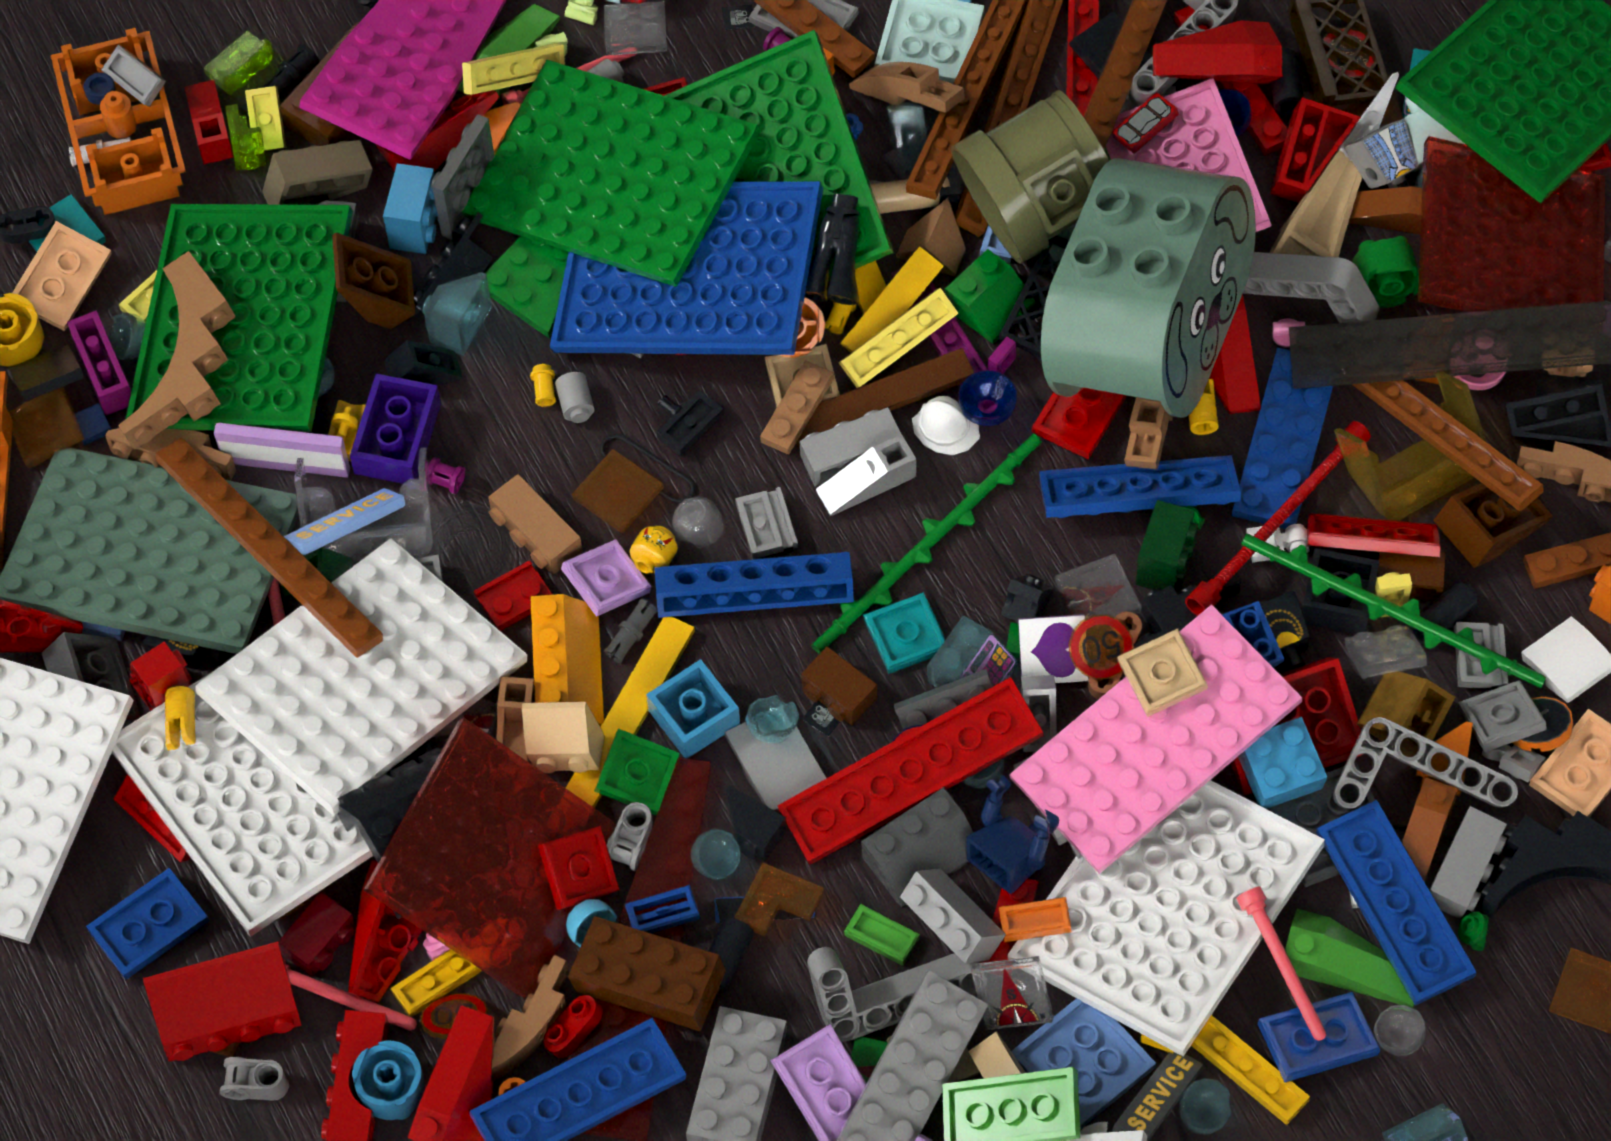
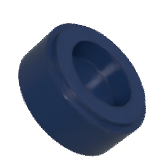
[83,73,116,105]

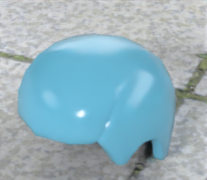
[566,899,617,948]

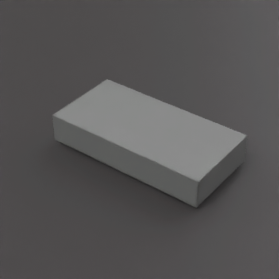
[101,45,166,106]

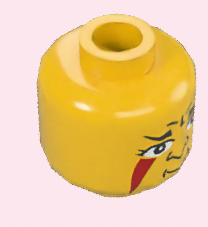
[630,526,678,574]

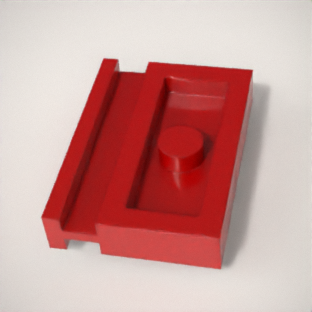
[474,560,552,631]

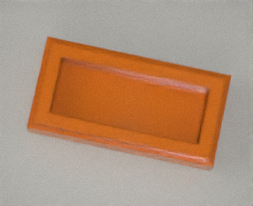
[999,897,1072,942]

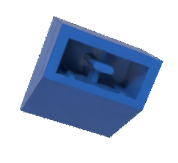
[1222,601,1284,668]

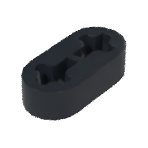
[0,206,56,244]

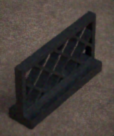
[999,235,1069,358]

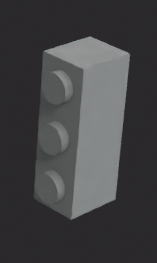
[800,407,901,487]
[1429,806,1507,920]
[900,869,1006,963]

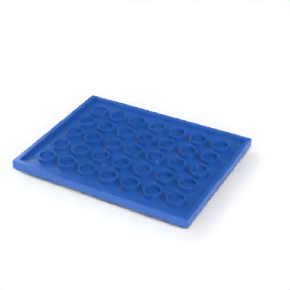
[550,181,823,355]

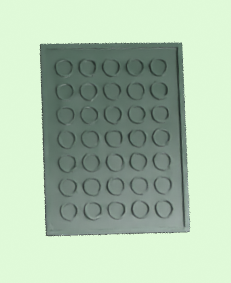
[0,445,303,654]

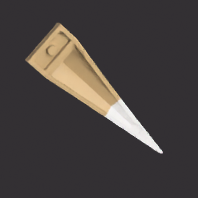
[1269,72,1399,258]

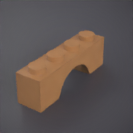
[486,677,535,816]

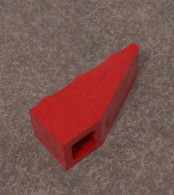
[184,80,234,165]

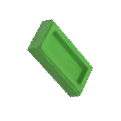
[844,904,920,966]

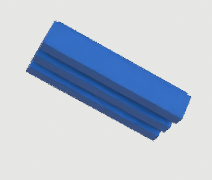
[625,885,700,934]

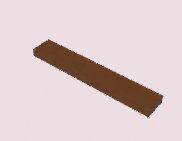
[796,348,975,447]

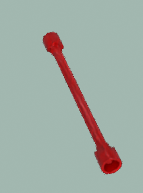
[1185,421,1371,616]

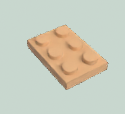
[12,221,112,332]
[1529,709,1611,817]

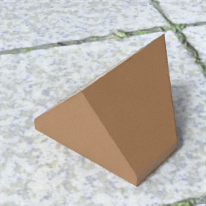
[896,198,966,277]

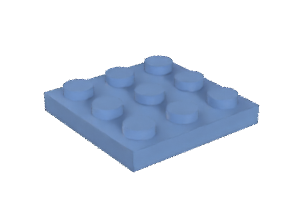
[1011,998,1156,1129]

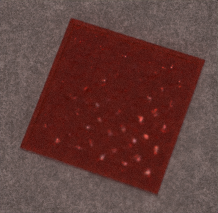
[1418,136,1605,341]
[363,718,617,1000]

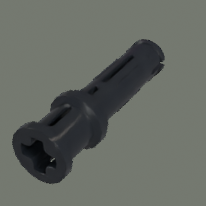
[239,43,320,120]

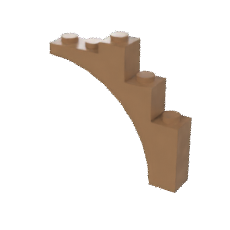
[118,251,236,450]

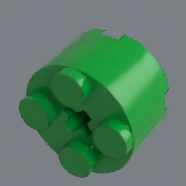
[1352,236,1423,308]

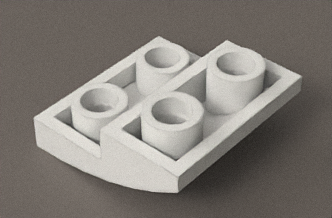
[1521,616,1611,703]

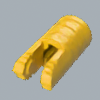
[1188,379,1219,435]
[165,686,196,751]

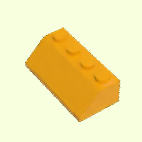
[531,594,604,727]

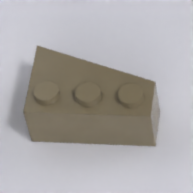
[262,140,372,205]

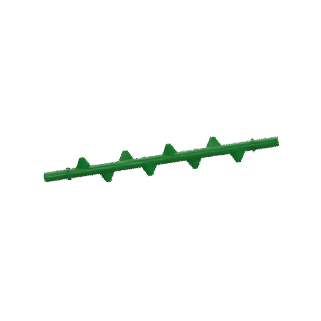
[811,433,1042,654]
[1241,533,1546,688]

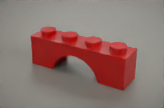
[321,1010,390,1141]

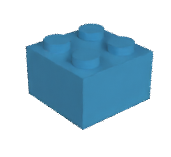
[383,163,438,254]
[646,659,740,759]
[1238,717,1327,809]

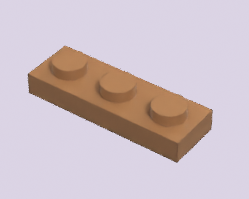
[760,360,834,455]

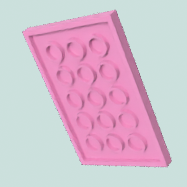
[1106,78,1272,232]

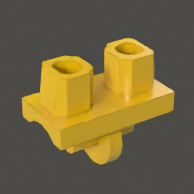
[328,400,366,461]

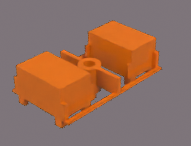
[51,28,186,215]

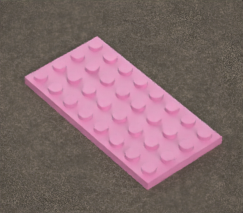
[1010,604,1302,874]

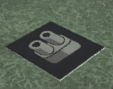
[722,4,755,30]
[802,700,841,737]

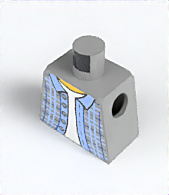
[1344,119,1418,189]

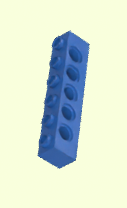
[655,552,854,618]

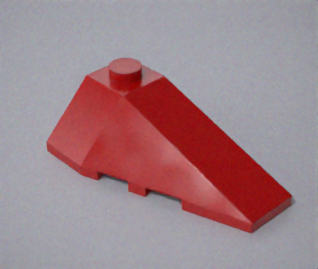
[1153,20,1283,84]
[375,90,499,172]
[1209,294,1261,414]
[0,599,83,653]
[348,861,443,1003]
[408,1005,494,1141]

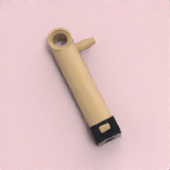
[870,167,962,214]

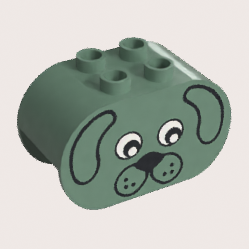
[1041,158,1256,418]

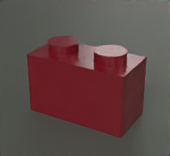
[278,892,356,977]

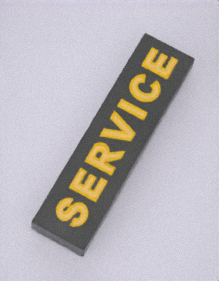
[1112,1052,1203,1141]

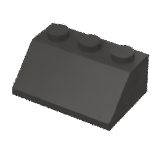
[42,632,141,730]
[861,787,973,907]

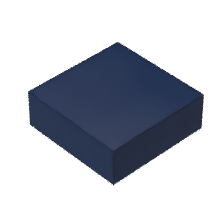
[70,403,112,446]

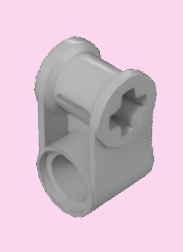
[607,802,654,872]
[220,1057,289,1101]

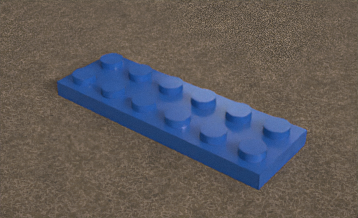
[1232,347,1339,529]
[1039,455,1241,518]
[1316,800,1477,1006]
[470,1017,686,1141]

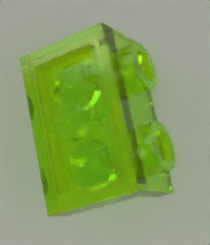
[204,30,274,95]
[225,104,266,170]

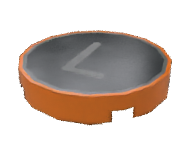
[1512,697,1573,752]

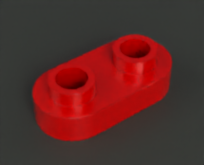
[544,995,603,1058]

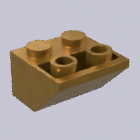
[1356,669,1455,757]

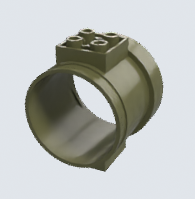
[951,90,1109,264]

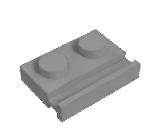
[735,487,798,559]
[1454,622,1508,688]

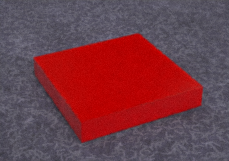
[538,826,620,910]

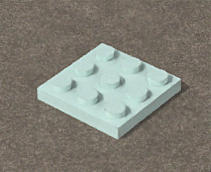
[875,0,984,84]

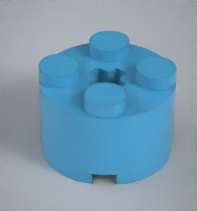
[352,1040,426,1120]

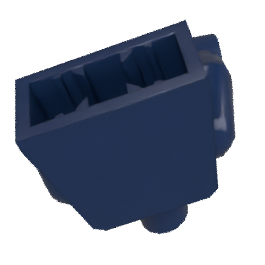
[966,775,1060,894]

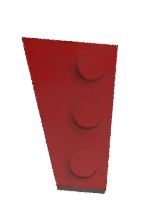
[1270,97,1361,203]
[129,641,192,711]

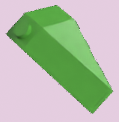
[458,4,560,108]
[1285,908,1414,1008]

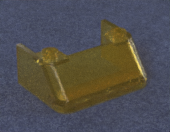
[1334,371,1487,521]

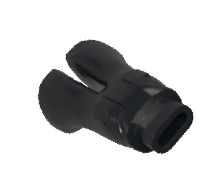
[805,194,860,305]

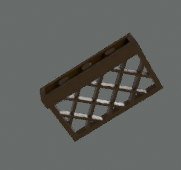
[1287,0,1393,107]

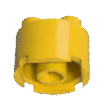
[0,293,44,367]

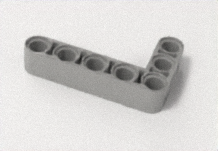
[1130,0,1238,107]
[1243,252,1380,339]
[1333,717,1518,809]
[807,947,987,1042]

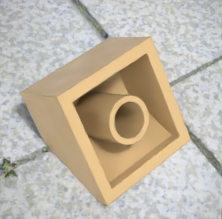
[522,702,605,773]

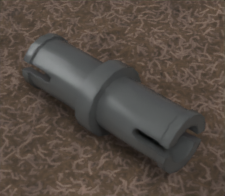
[604,599,658,663]

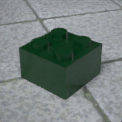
[1135,500,1198,590]

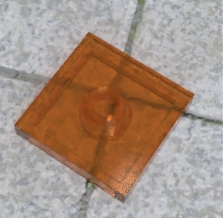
[9,387,85,469]
[572,449,663,534]
[1549,948,1611,1034]

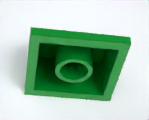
[945,249,1035,344]

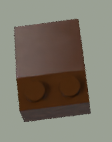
[332,232,415,330]
[1433,483,1554,568]

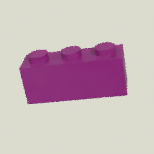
[67,310,131,416]

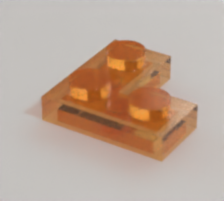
[734,862,824,937]

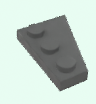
[894,669,994,731]

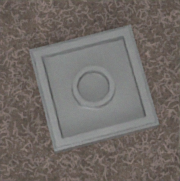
[1458,680,1547,752]

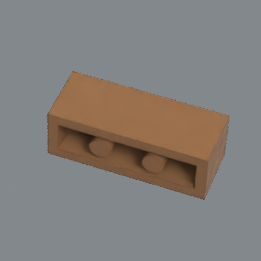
[488,474,583,575]

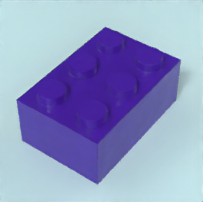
[350,374,441,486]

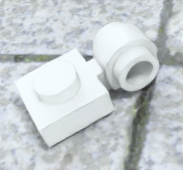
[1246,524,1311,563]

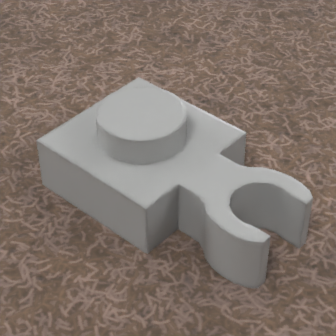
[1482,745,1546,782]

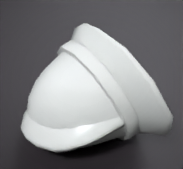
[912,396,980,456]

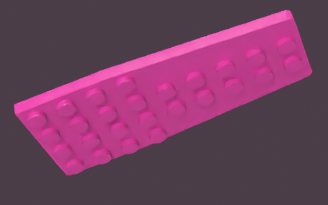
[299,0,507,160]

